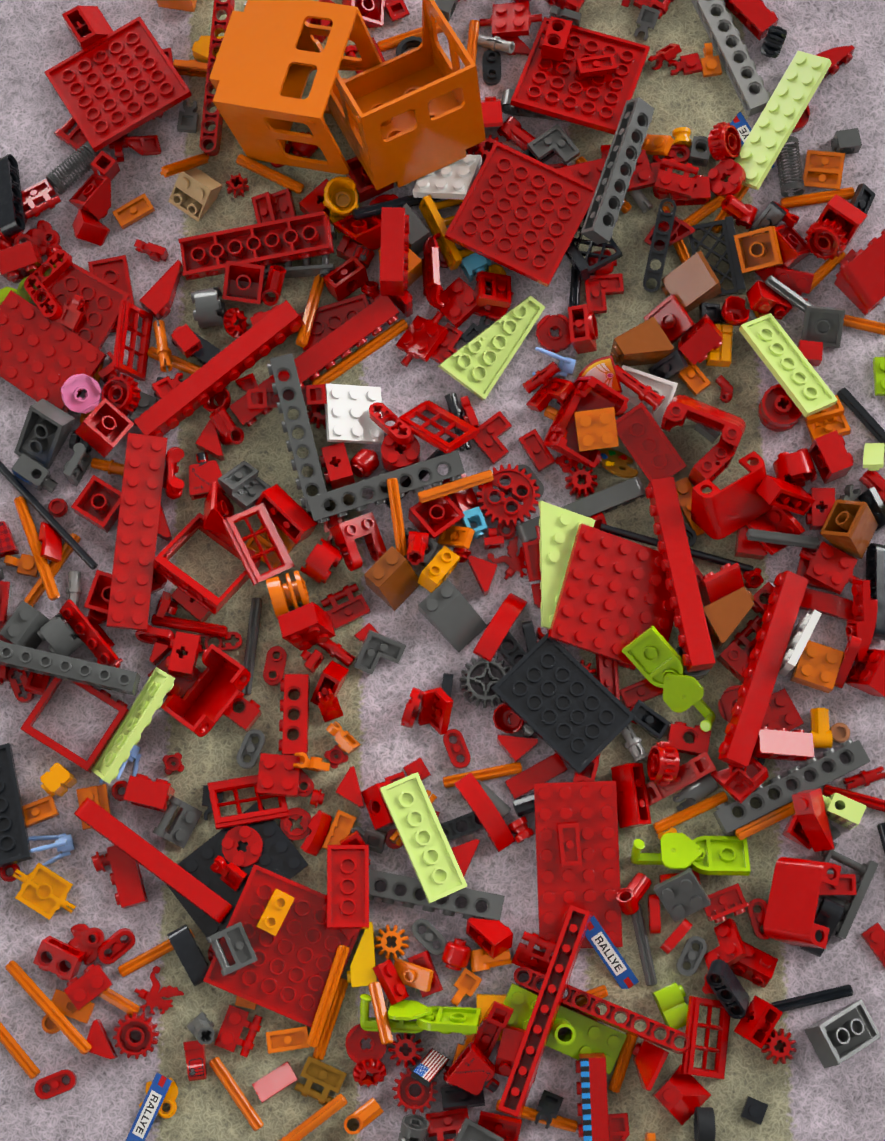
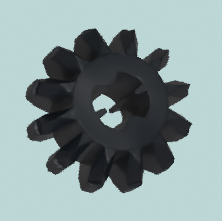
[760,25,787,58]

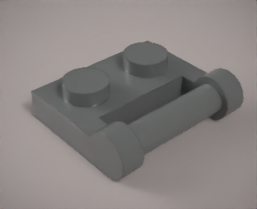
[63,443,92,487]
[153,796,203,849]
[206,922,257,976]

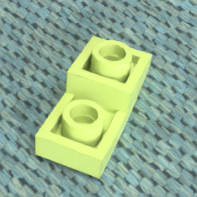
[863,443,885,471]

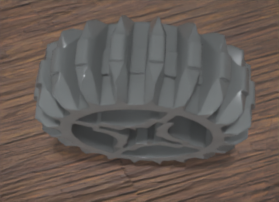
[459,656,510,708]

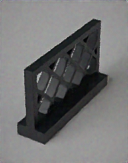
[565,212,623,281]
[689,216,746,298]

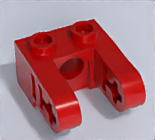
[329,512,387,571]

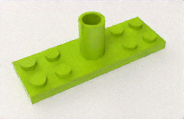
[503,983,627,1074]

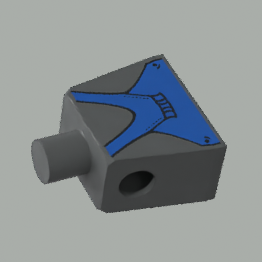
[11,453,58,493]

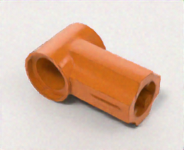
[470,949,511,972]
[344,1097,384,1135]

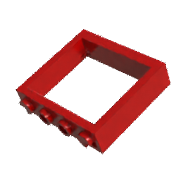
[153,512,261,615]
[20,677,129,773]

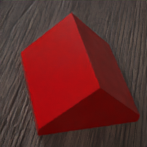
[203,481,234,535]
[84,570,112,614]

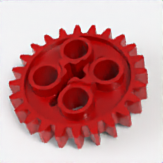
[476,464,540,527]

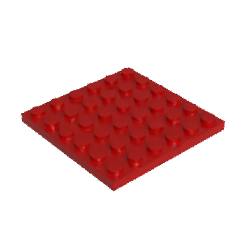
[44,16,192,152]
[510,17,650,135]
[444,141,596,287]
[548,524,675,668]
[203,864,361,1027]

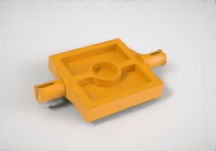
[12,863,76,920]

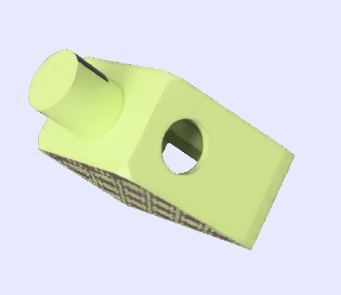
[822,793,867,830]

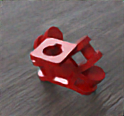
[162,447,185,499]

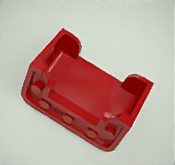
[544,376,629,468]
[661,395,746,458]

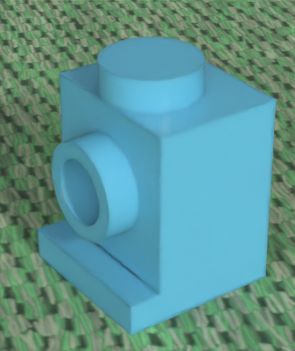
[461,253,491,282]
[460,506,488,539]

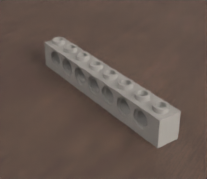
[691,0,771,117]

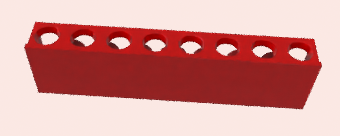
[178,211,334,280]

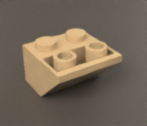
[168,168,222,222]

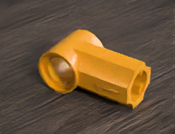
[809,708,833,748]

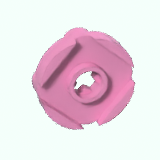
[61,373,101,413]

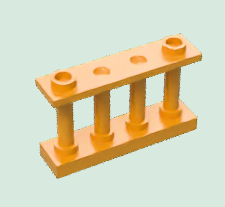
[419,195,475,271]

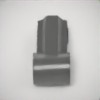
[187,1011,215,1045]

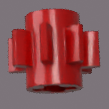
[226,173,250,198]

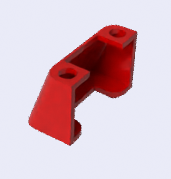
[834,229,885,316]
[691,451,773,540]
[161,644,251,737]
[763,857,842,949]

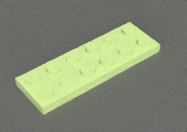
[739,313,838,418]
[91,667,175,784]
[379,772,467,903]

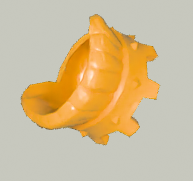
[323,176,359,218]

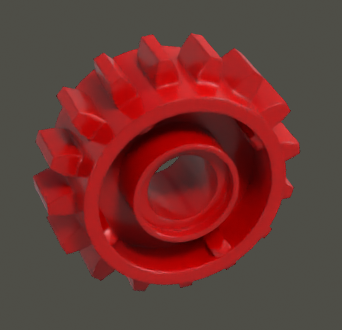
[708,122,741,163]
[805,219,848,260]
[101,374,141,416]
[647,741,680,786]
[113,1011,160,1059]
[392,1067,438,1114]

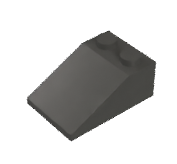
[14,399,75,470]
[418,579,487,653]
[804,999,881,1068]

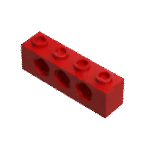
[279,674,310,756]

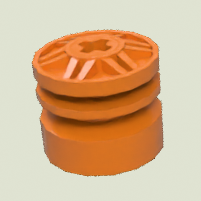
[266,570,310,620]

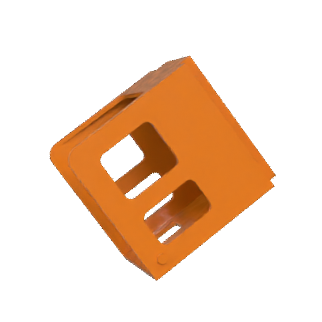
[209,0,383,175]
[313,0,486,190]

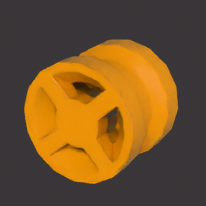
[672,127,692,148]

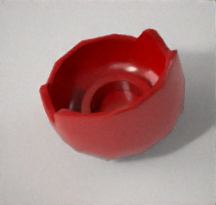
[721,296,750,326]
[203,388,231,413]
[493,704,525,734]

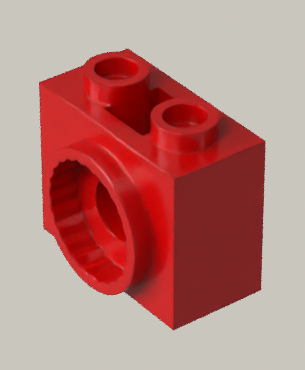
[568,304,598,354]

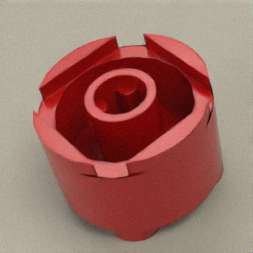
[381,432,420,472]
[773,448,818,487]
[300,538,343,584]

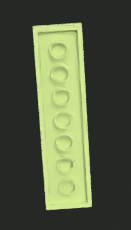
[726,51,832,190]

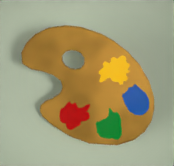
[600,449,638,478]

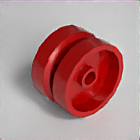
[758,384,802,432]

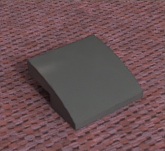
[218,460,271,511]

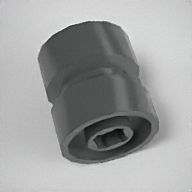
[398,1114,429,1141]

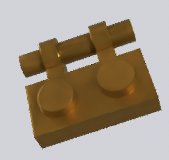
[294,1056,347,1106]

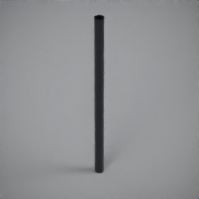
[0,461,98,570]
[600,524,753,572]

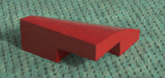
[644,210,696,251]
[711,757,769,804]

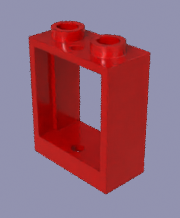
[688,440,735,492]

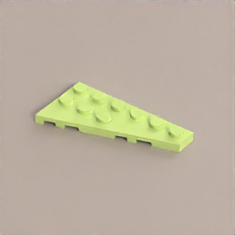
[438,296,545,400]
[539,500,595,629]

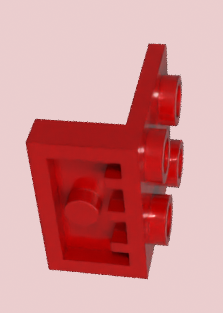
[747,506,806,555]

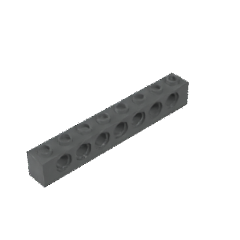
[581,97,655,244]
[267,353,330,512]
[307,450,465,524]
[0,641,141,696]
[713,739,870,835]
[369,869,505,921]

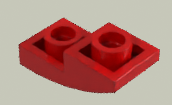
[38,522,62,563]
[300,810,332,856]

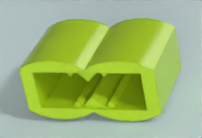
[652,982,688,1030]

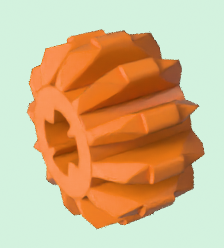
[374,925,409,960]

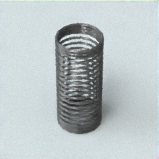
[776,136,805,197]
[46,141,100,195]

